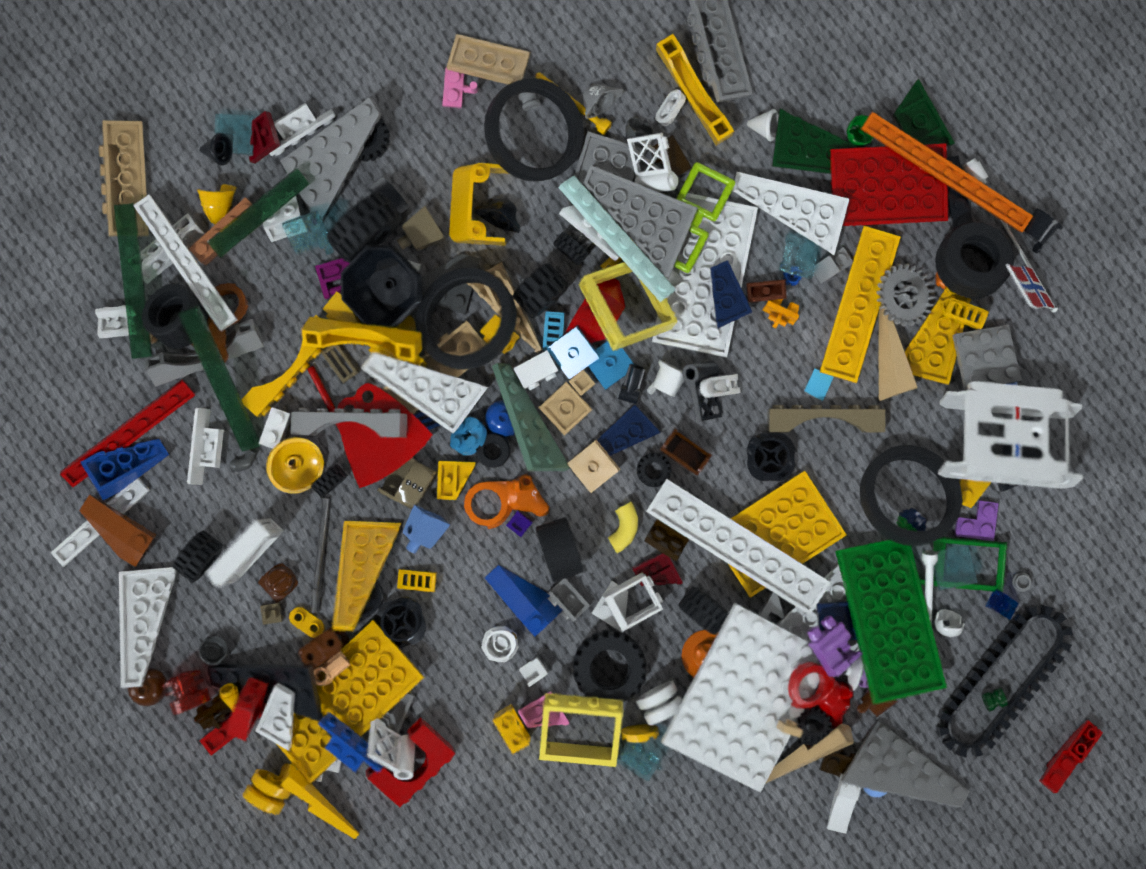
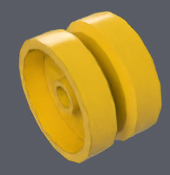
[242,769,291,815]

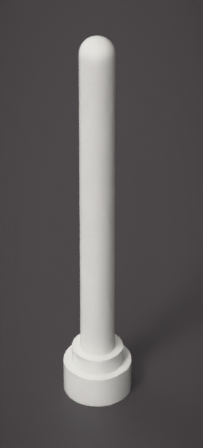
[922,550,938,626]

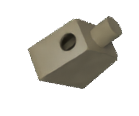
[397,206,446,251]

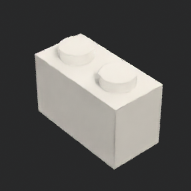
[513,350,558,390]
[259,407,291,449]

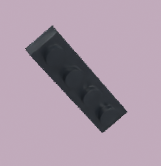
[947,155,973,229]

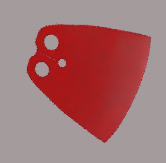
[337,383,433,488]

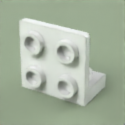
[258,189,307,242]

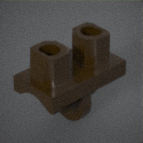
[193,695,232,730]

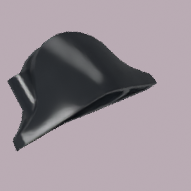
[474,198,520,233]

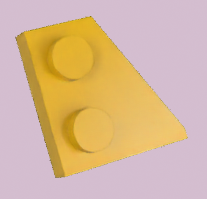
[437,461,476,500]

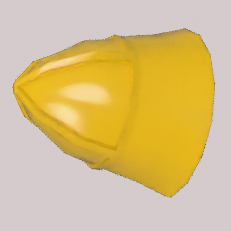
[197,184,236,225]

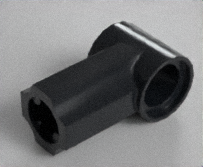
[618,364,645,404]

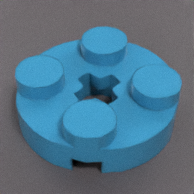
[450,417,487,455]

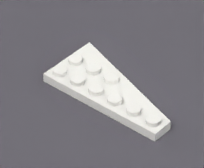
[361,352,488,434]

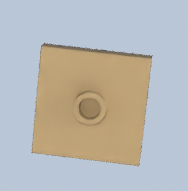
[538,382,592,436]
[567,440,621,493]

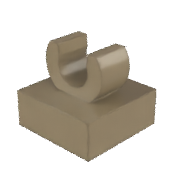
[260,602,283,625]

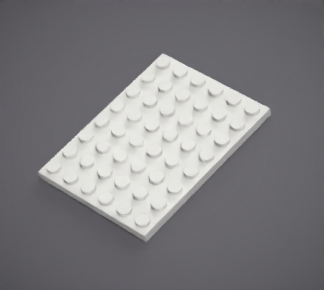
[661,603,823,793]

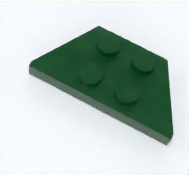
[893,79,955,146]

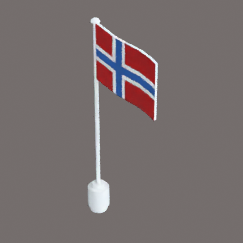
[962,158,1058,312]

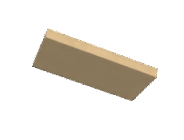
[447,34,530,85]

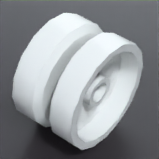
[636,681,683,725]

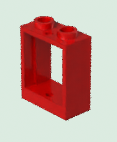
[228,677,268,741]

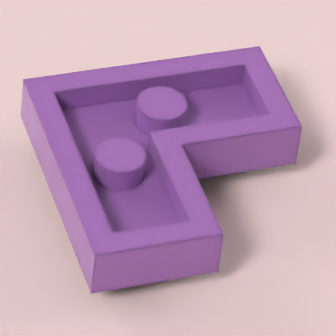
[954,501,999,541]

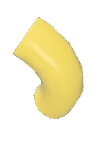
[608,501,638,554]

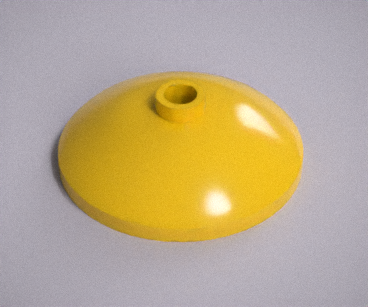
[266,437,324,494]

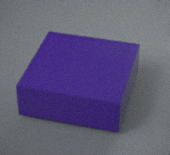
[506,511,533,537]

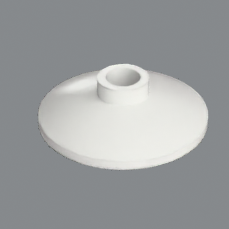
[844,656,863,691]

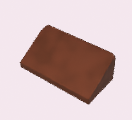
[746,279,787,303]

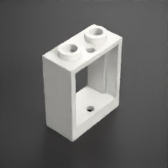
[602,572,663,632]

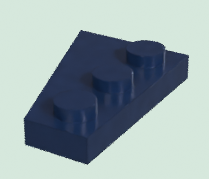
[710,260,752,329]
[597,405,661,456]

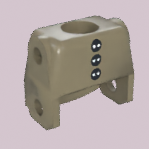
[377,458,436,509]

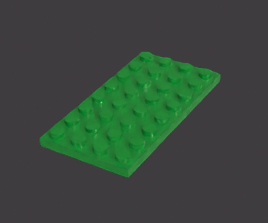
[835,540,947,704]

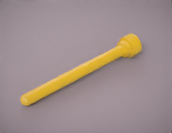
[535,72,612,135]

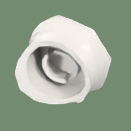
[481,626,519,663]

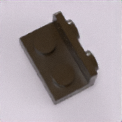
[644,519,690,562]
[819,749,856,777]

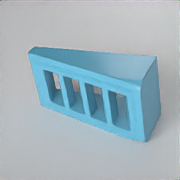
[543,311,565,351]

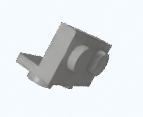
[547,578,590,622]

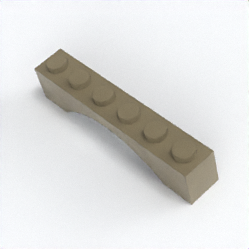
[768,405,885,433]

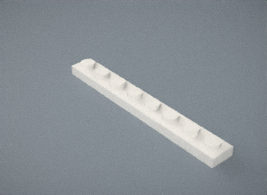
[133,195,237,331]

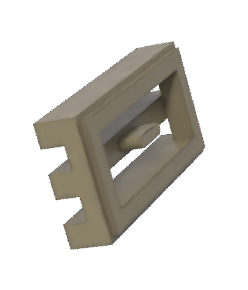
[321,345,359,384]

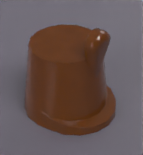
[857,689,898,717]

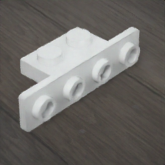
[269,103,336,156]
[187,408,224,485]

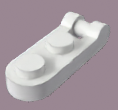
[700,374,741,398]

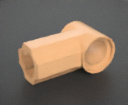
[313,651,351,686]

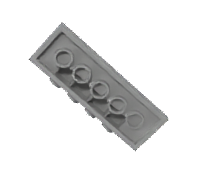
[687,0,753,102]

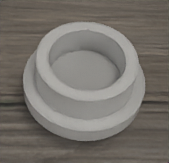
[1012,572,1032,592]

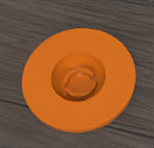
[682,630,719,678]

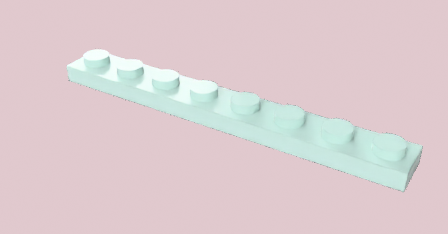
[559,176,676,302]

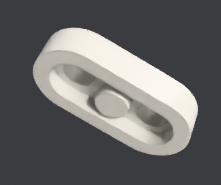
[655,89,686,126]

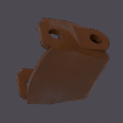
[660,429,712,476]
[298,626,349,670]

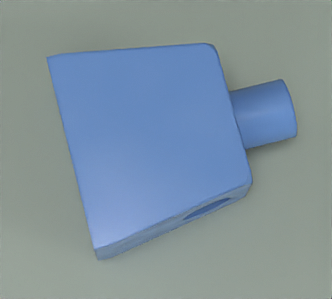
[403,505,450,554]

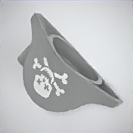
[583,83,623,119]

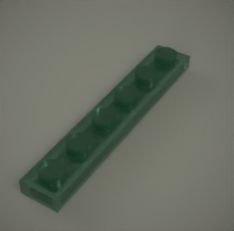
[207,168,309,258]

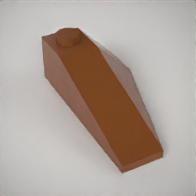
[79,494,156,567]

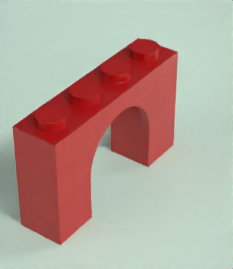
[365,717,455,808]

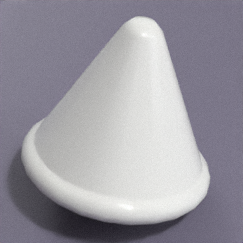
[747,109,779,142]

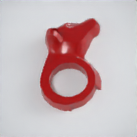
[788,662,854,729]

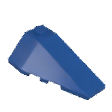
[80,439,169,501]
[485,565,563,636]

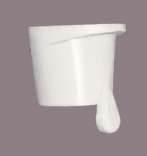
[647,360,685,397]

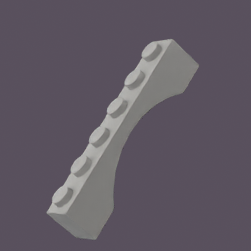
[145,319,264,387]
[291,408,407,438]

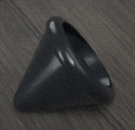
[199,133,233,166]

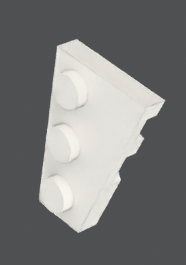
[255,683,295,750]

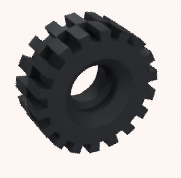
[358,118,390,162]

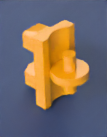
[762,299,799,329]

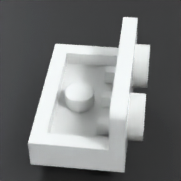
[95,305,138,339]

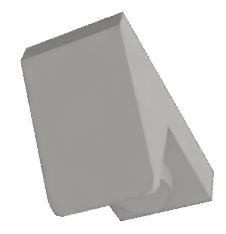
[811,247,853,284]
[758,591,784,621]

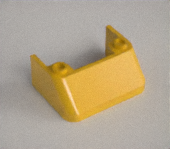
[449,163,509,246]

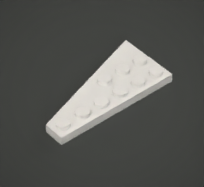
[732,172,849,255]
[119,567,177,688]

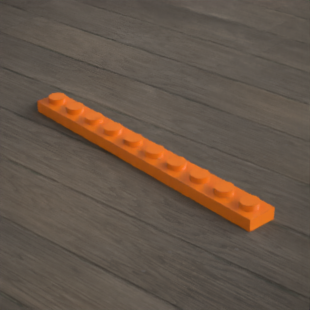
[861,112,1033,233]

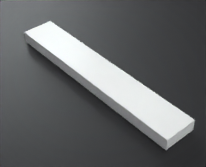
[51,478,150,567]

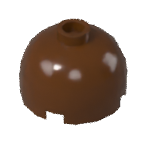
[127,667,168,706]

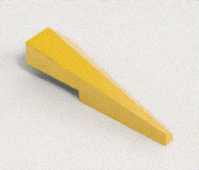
[279,763,359,839]

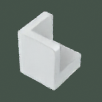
[519,656,548,687]

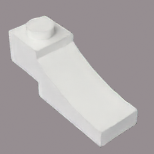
[827,774,861,834]

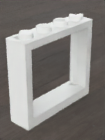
[207,518,284,587]

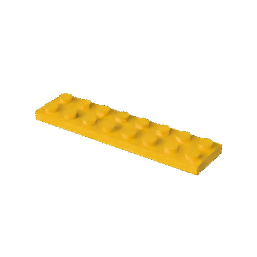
[820,226,901,383]

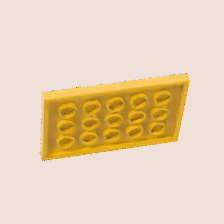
[727,471,847,598]

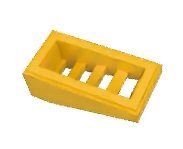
[943,297,989,330]
[397,569,437,592]

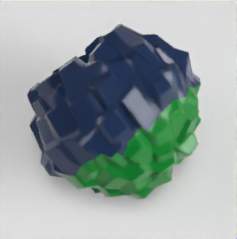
[896,508,927,531]

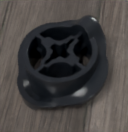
[747,433,795,481]
[376,597,426,648]

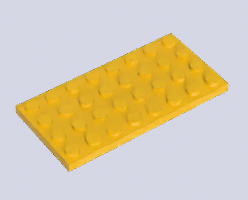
[277,620,425,784]

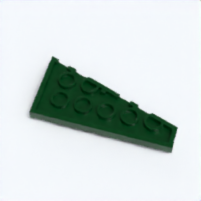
[771,109,859,174]

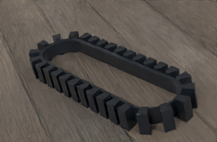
[936,605,1073,758]

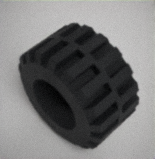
[173,530,223,583]
[678,586,729,635]

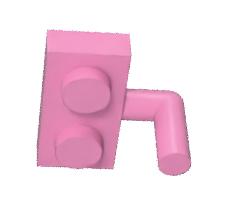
[442,68,478,108]

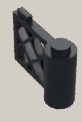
[682,361,723,422]

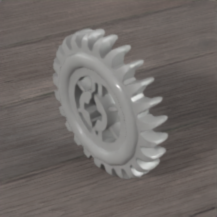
[876,264,935,327]

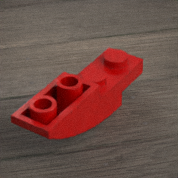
[1039,720,1103,794]

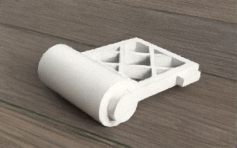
[627,133,678,192]
[368,718,415,780]

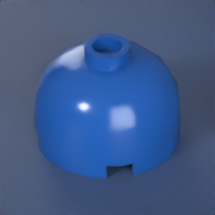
[485,400,515,438]

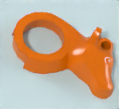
[464,474,550,529]

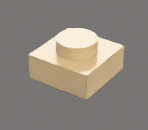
[569,369,595,396]
[776,719,803,738]

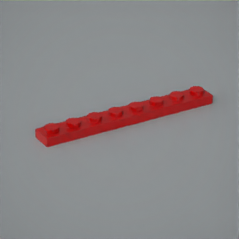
[60,379,195,488]

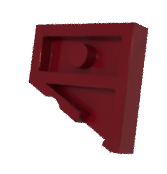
[249,111,280,164]
[632,552,683,586]

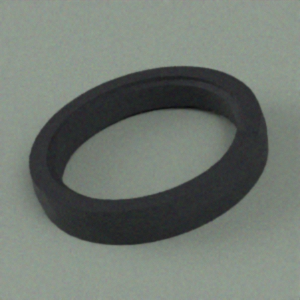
[484,78,584,181]
[415,268,516,370]
[860,445,962,546]

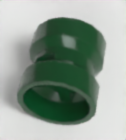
[981,687,1008,712]

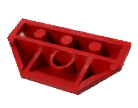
[563,278,626,343]

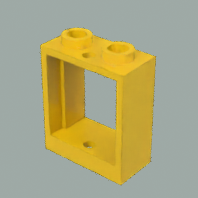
[493,704,531,754]

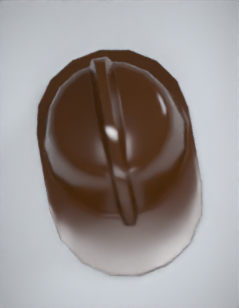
[258,563,298,603]

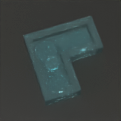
[214,114,255,155]

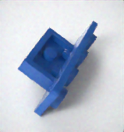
[318,712,384,772]

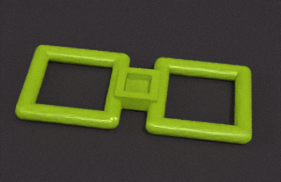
[674,162,735,273]

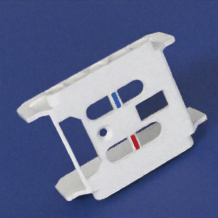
[938,382,1083,489]

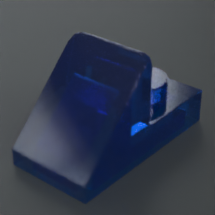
[985,590,1019,620]

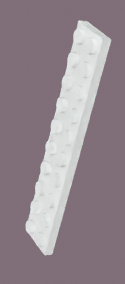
[646,479,831,615]

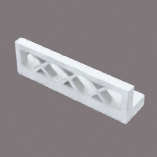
[129,213,205,284]

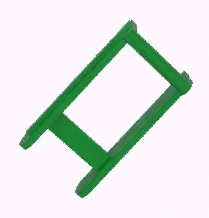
[920,537,1007,592]

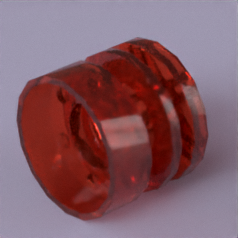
[161,669,212,716]

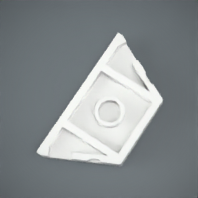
[559,199,624,262]

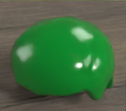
[846,114,873,147]

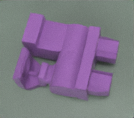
[807,616,862,677]

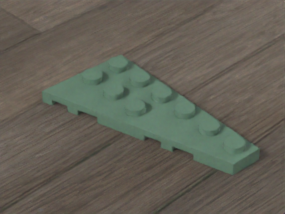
[492,363,570,471]

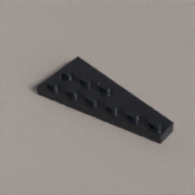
[207,665,323,721]

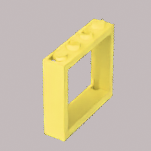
[579,262,678,351]
[539,693,623,767]

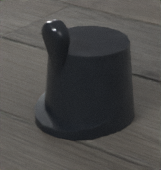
[1023,208,1063,253]

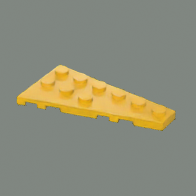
[904,287,971,385]
[333,521,402,630]

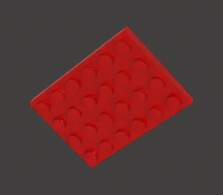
[830,143,948,226]

